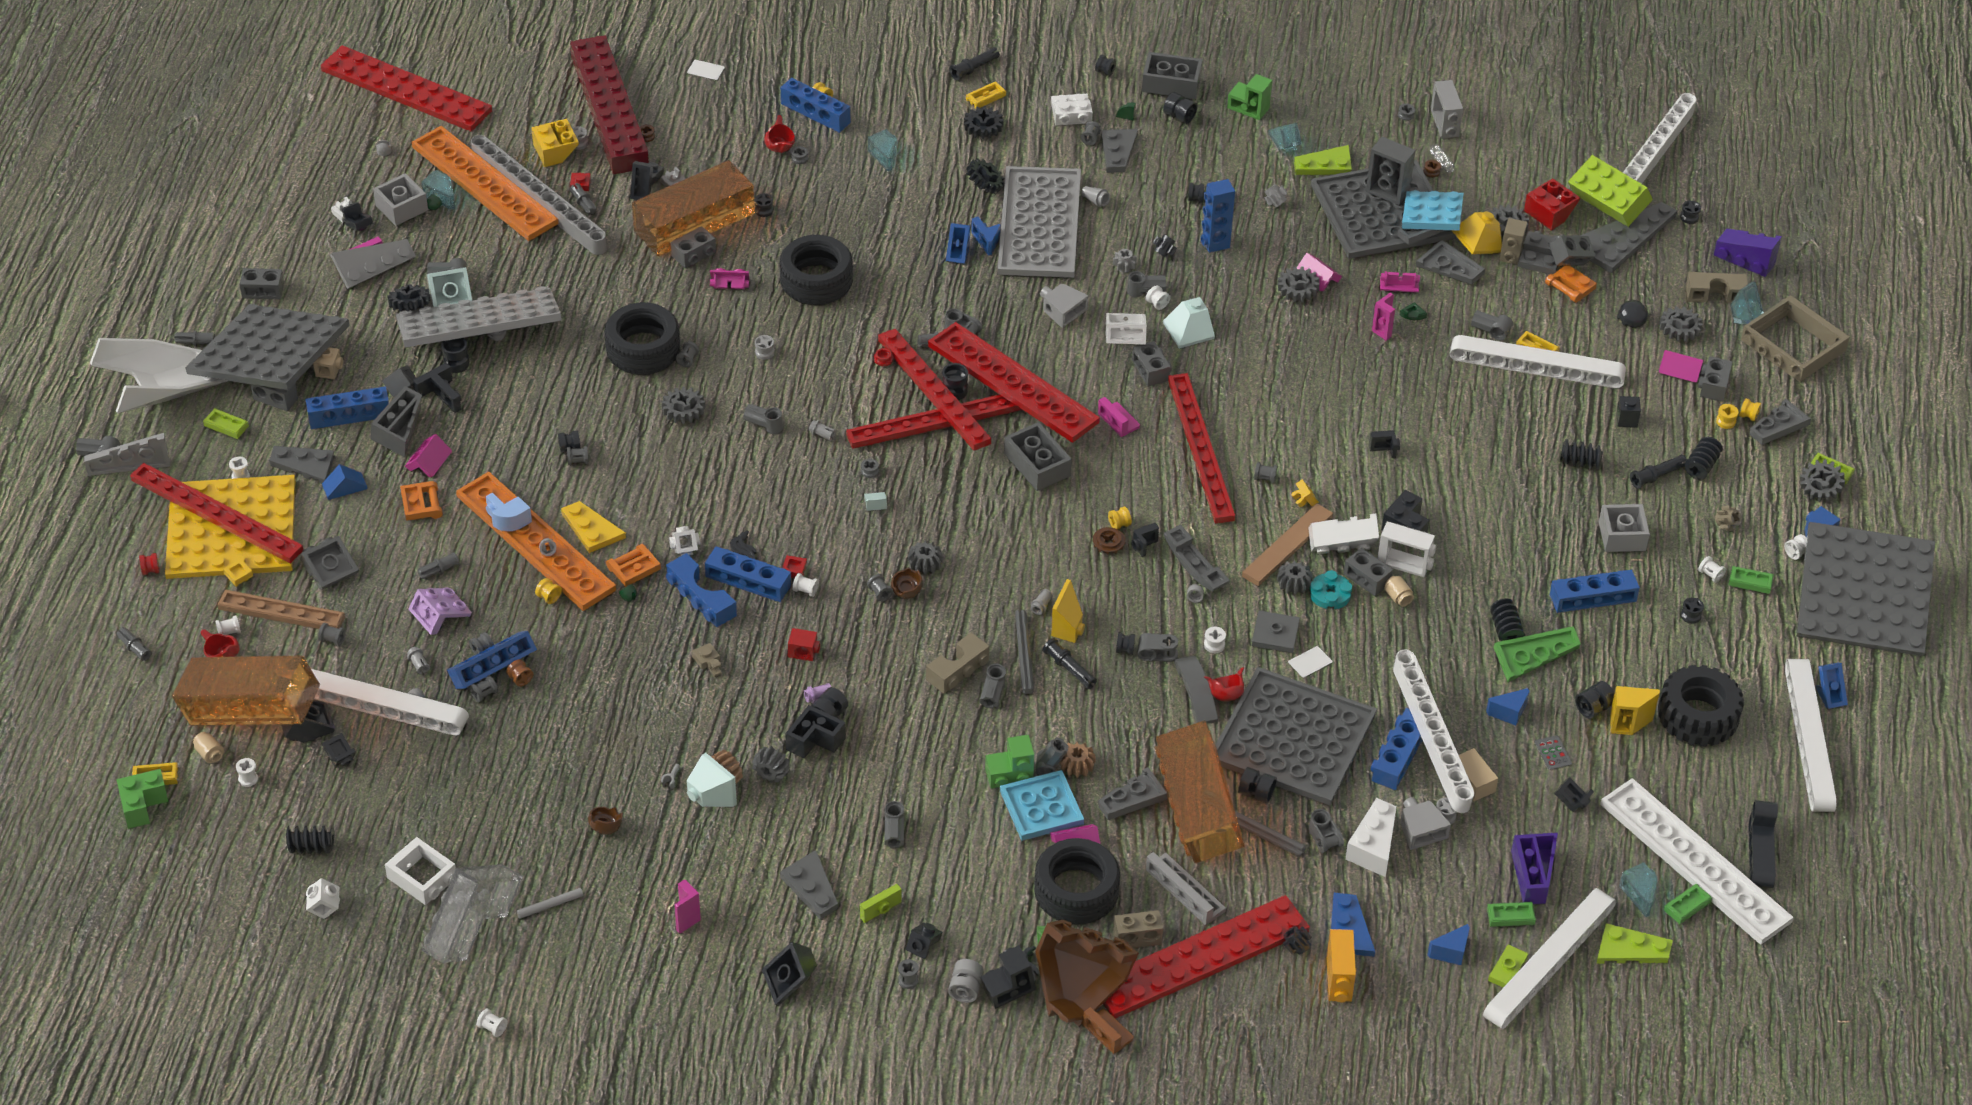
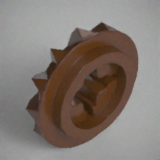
[1092,527,1125,555]

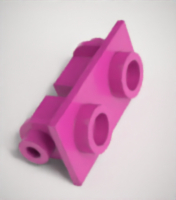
[710,268,750,290]
[1380,271,1420,292]

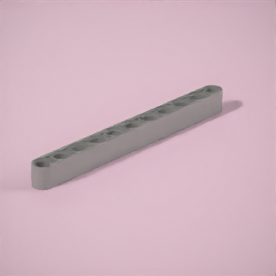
[471,135,607,255]

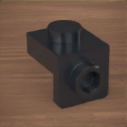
[342,202,373,231]
[1369,430,1400,458]
[1131,523,1159,557]
[322,733,356,767]
[1554,777,1594,812]
[906,922,943,959]

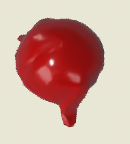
[764,115,795,153]
[201,629,240,665]
[1204,667,1244,702]

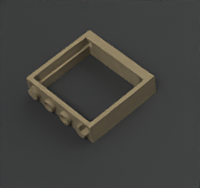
[1741,295,1850,382]

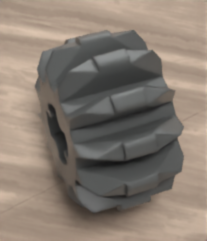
[908,540,943,575]
[1277,560,1313,595]
[752,746,790,783]

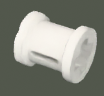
[229,457,250,479]
[1698,556,1726,583]
[793,573,819,597]
[215,615,241,635]
[236,758,258,787]
[476,1008,508,1037]

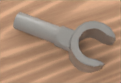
[661,764,680,789]

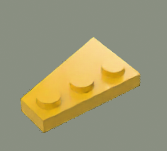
[561,501,626,553]

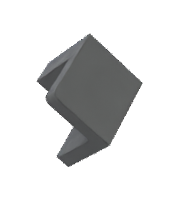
[382,365,416,397]

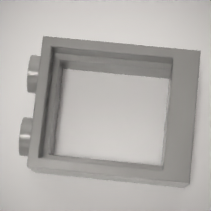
[1431,80,1463,138]

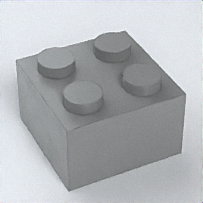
[373,173,428,226]
[1599,504,1650,552]

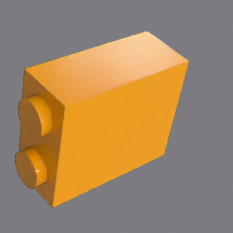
[1326,929,1356,1002]

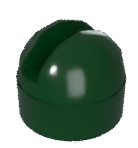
[427,194,443,210]
[619,584,637,602]

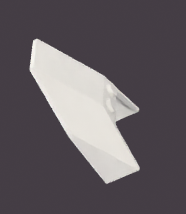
[90,338,227,413]

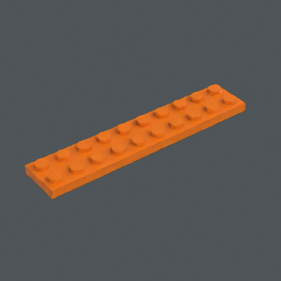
[412,126,559,241]
[456,471,616,611]

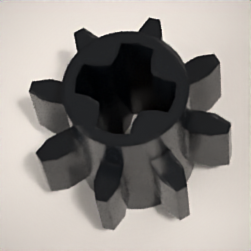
[1153,234,1177,258]
[1283,926,1312,954]

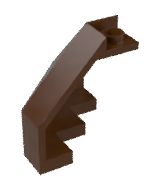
[1035,920,1139,1027]

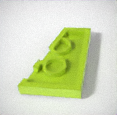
[1294,145,1352,175]
[1596,923,1673,964]

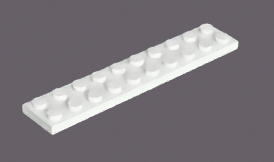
[1600,778,1793,945]

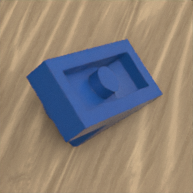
[971,216,1001,256]
[1815,662,1848,709]

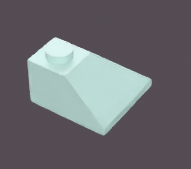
[427,267,472,307]
[1163,297,1215,349]
[687,752,737,807]

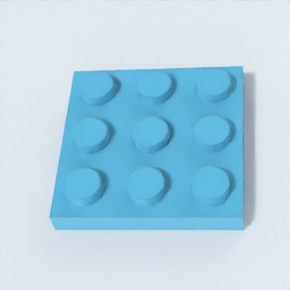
[1402,190,1464,230]
[1000,770,1084,841]

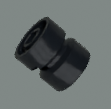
[1163,92,1198,124]
[441,338,470,373]
[942,363,968,400]
[1575,681,1615,719]
[811,687,849,718]
[1238,767,1277,804]

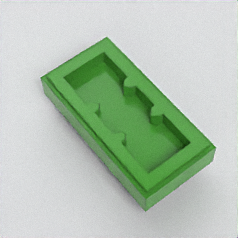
[1729,566,1774,594]
[1664,884,1712,924]
[1487,902,1536,927]

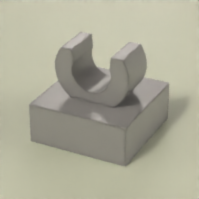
[661,167,687,193]

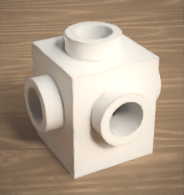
[669,526,700,556]
[306,878,340,919]

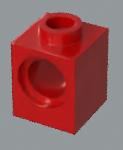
[788,628,821,661]

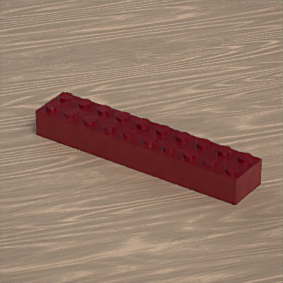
[570,35,649,175]

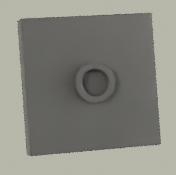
[1251,611,1300,653]

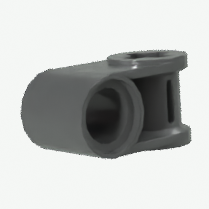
[944,309,982,334]
[1137,633,1178,662]
[1309,809,1344,853]

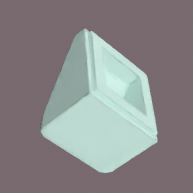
[864,492,887,511]

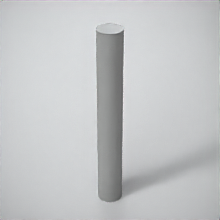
[517,888,583,919]

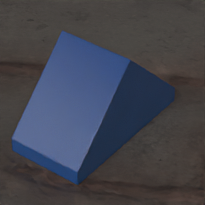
[946,223,970,264]
[322,464,367,500]
[1486,688,1530,726]
[1427,924,1470,965]

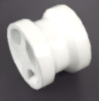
[1146,285,1170,310]
[1785,534,1807,560]
[1204,627,1226,654]

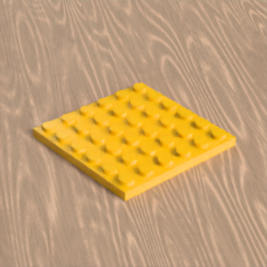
[165,475,296,579]

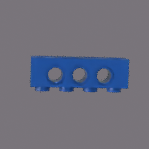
[780,78,851,133]
[1200,179,1235,253]
[306,386,389,429]
[705,546,791,603]
[1550,570,1640,613]
[447,631,537,689]
[1370,708,1423,790]

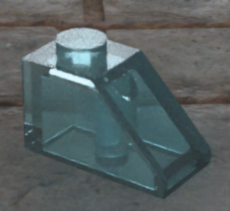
[1268,123,1302,152]
[868,129,898,172]
[421,170,455,210]
[1730,282,1764,324]
[1619,862,1657,917]

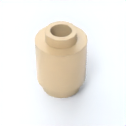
[1384,576,1414,607]
[193,732,224,763]

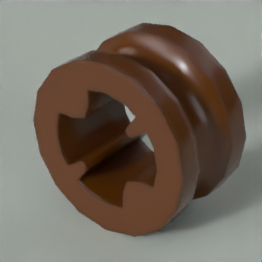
[640,124,655,142]
[1424,160,1441,178]

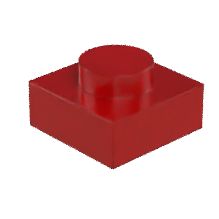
[570,173,591,191]
[783,555,807,578]

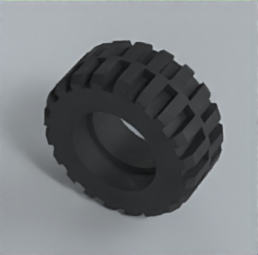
[1658,665,1744,747]

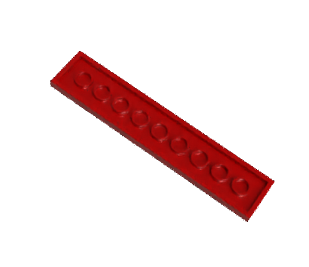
[320,45,493,132]
[928,322,1100,443]
[1103,895,1310,1019]

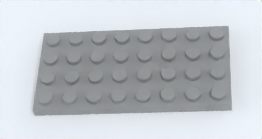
[998,166,1081,278]
[396,286,562,348]

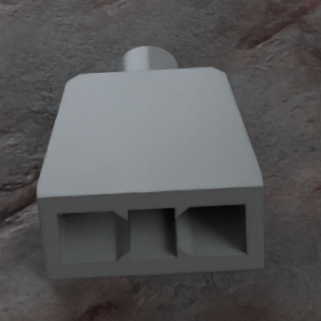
[1040,284,1088,328]
[1400,797,1451,850]

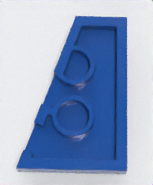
[1331,893,1375,957]

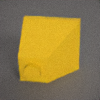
[1452,211,1502,254]
[1051,579,1085,643]

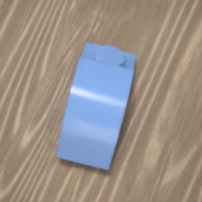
[486,493,532,531]

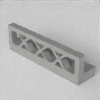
[1146,852,1226,926]

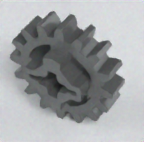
[1490,204,1529,237]
[1278,266,1319,302]
[1659,306,1703,342]
[662,387,705,424]
[1800,459,1845,502]

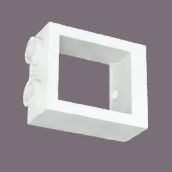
[1106,313,1147,344]
[1378,522,1437,577]
[385,837,457,905]

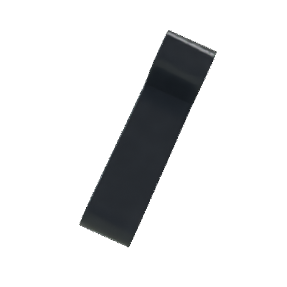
[1748,800,1778,888]

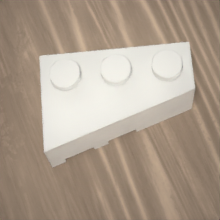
[1308,513,1379,554]
[1346,798,1397,877]

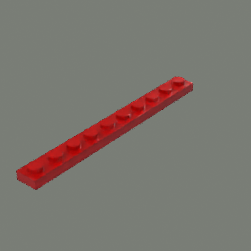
[878,329,992,451]
[1168,373,1235,524]
[846,395,1022,449]
[130,463,304,564]

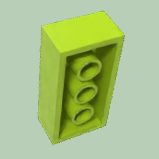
[1568,155,1653,227]

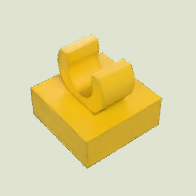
[1291,479,1319,507]
[223,559,253,587]

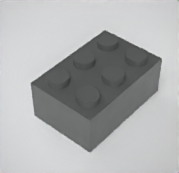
[1142,52,1203,99]
[1366,137,1416,205]
[1004,422,1072,491]

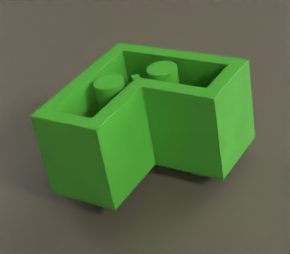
[1227,74,1272,120]
[985,735,1034,789]
[117,769,168,829]

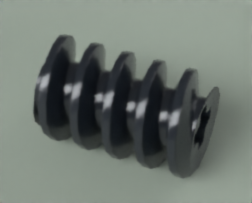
[1685,436,1723,480]
[1559,439,1603,470]
[1490,598,1525,642]
[286,825,335,854]

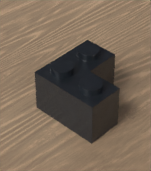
[1381,490,1429,533]
[785,705,846,759]
[981,945,1036,1009]

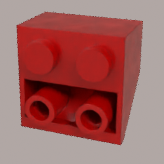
[1524,178,1580,231]

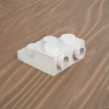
[1051,94,1093,126]

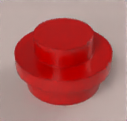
[874,348,893,366]

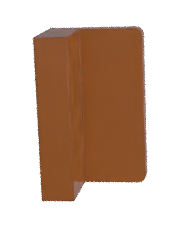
[1083,1007,1134,1054]

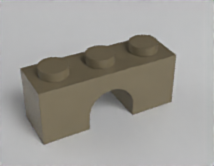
[1686,272,1749,304]
[926,632,989,694]

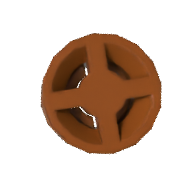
[506,659,534,687]

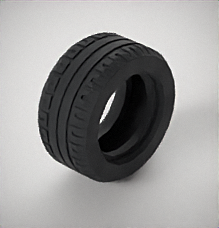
[779,235,853,305]
[604,302,680,375]
[1034,838,1120,925]

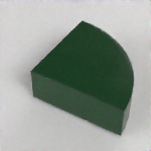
[1116,102,1136,121]
[1399,302,1427,320]

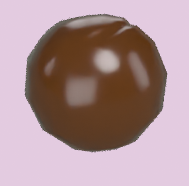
[891,567,923,599]
[588,807,623,835]

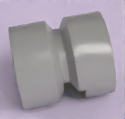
[948,959,984,1003]

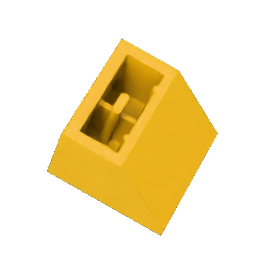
[531,119,579,167]
[1610,686,1660,735]

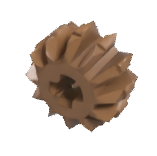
[1059,741,1096,778]
[712,750,743,784]

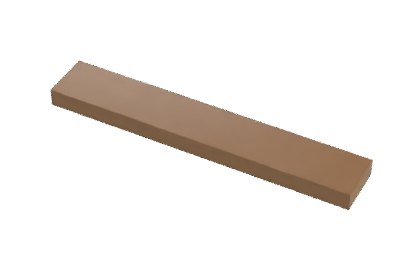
[1242,503,1333,587]
[218,590,345,629]

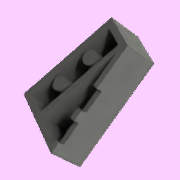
[370,386,422,457]

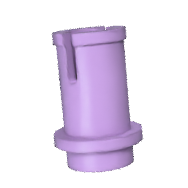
[804,683,831,703]

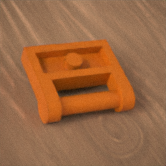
[1545,265,1597,303]
[400,481,443,521]
[606,544,661,587]

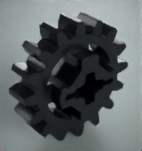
[964,106,1004,139]
[966,158,1005,194]
[387,284,431,312]

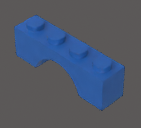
[666,553,737,627]

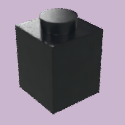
[1616,396,1641,428]

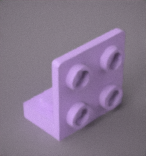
[409,587,472,635]

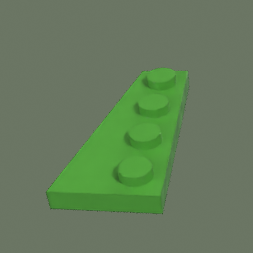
[1493,626,1581,682]

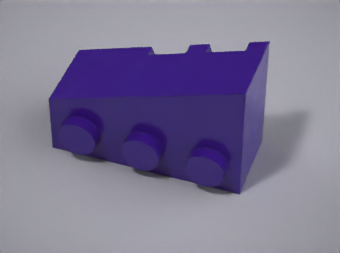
[1714,228,1782,277]
[1511,833,1558,904]

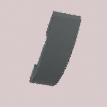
[1164,524,1230,591]
[1174,656,1218,725]

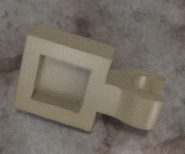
[691,643,722,677]

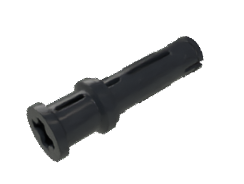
[949,47,1000,80]
[1630,454,1687,489]
[1042,638,1097,689]

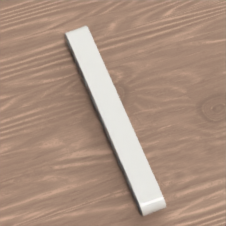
[1623,93,1696,184]
[1450,335,1626,388]
[1393,650,1474,813]
[1785,659,1836,812]
[284,666,469,736]
[1483,888,1616,1029]

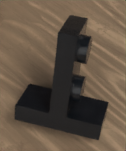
[630,161,664,202]
[413,363,462,413]

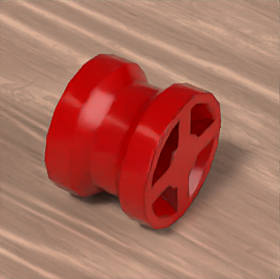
[139,553,160,576]

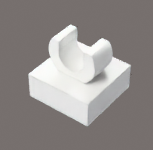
[331,197,352,223]

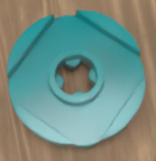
[1310,570,1352,609]

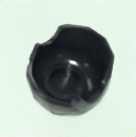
[1617,300,1648,328]

